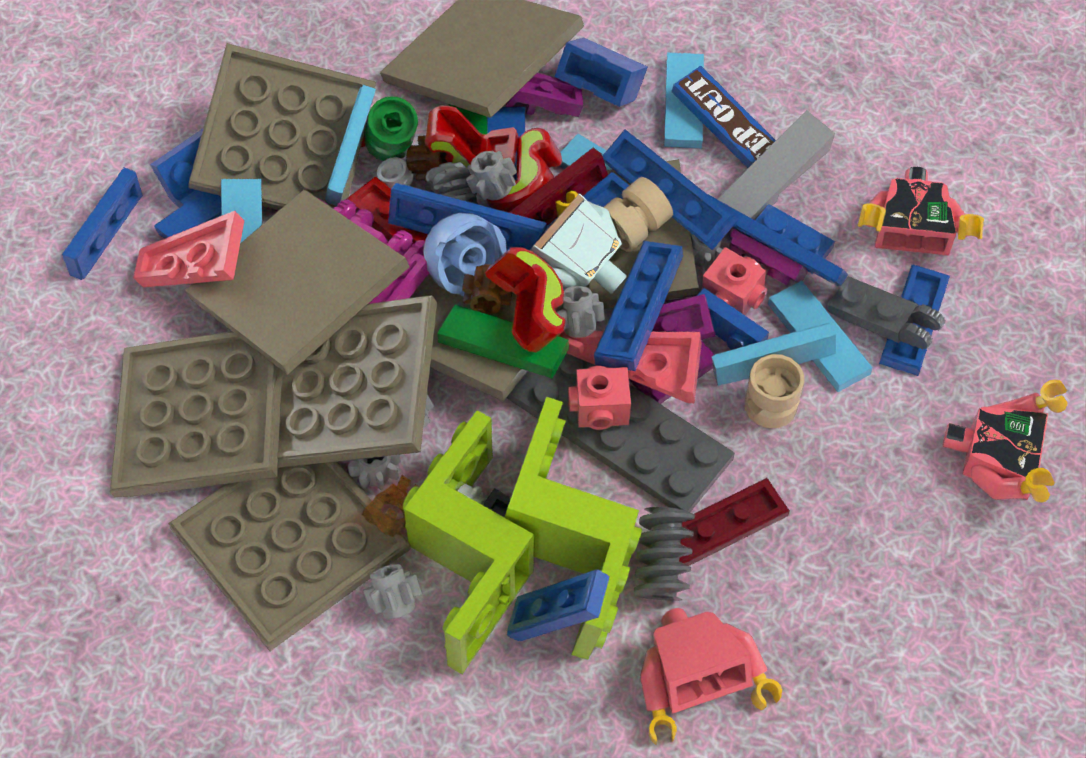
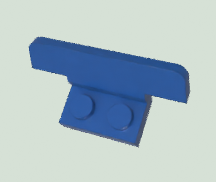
[150,128,222,239]

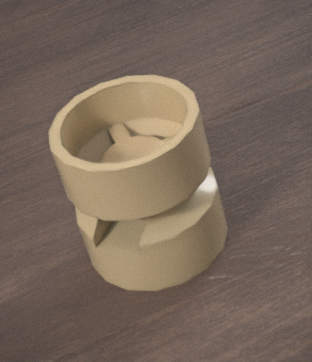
[604,177,673,252]
[745,354,804,428]

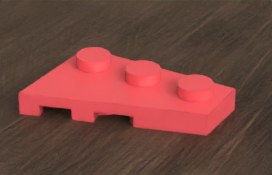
[133,211,245,287]

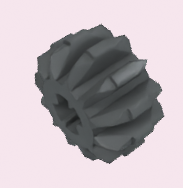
[425,162,478,204]

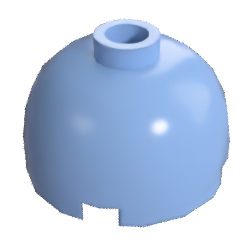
[423,213,507,297]

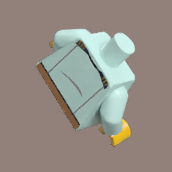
[530,191,627,294]

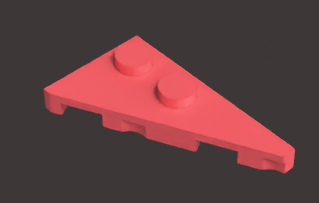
[559,331,702,403]

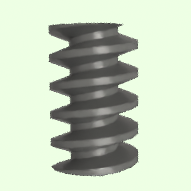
[634,507,695,601]

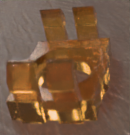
[362,474,420,538]

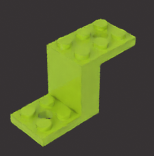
[505,397,642,660]
[403,410,534,675]

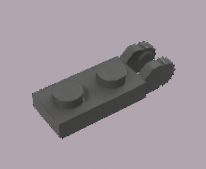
[827,276,946,349]

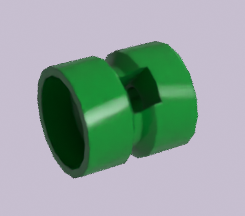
[364,96,418,161]

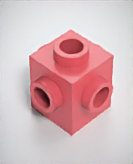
[702,247,767,315]
[568,366,631,430]

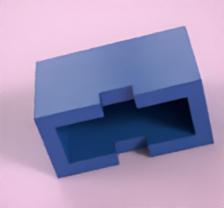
[554,37,648,107]

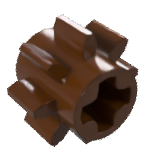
[406,135,448,182]
[462,264,512,315]

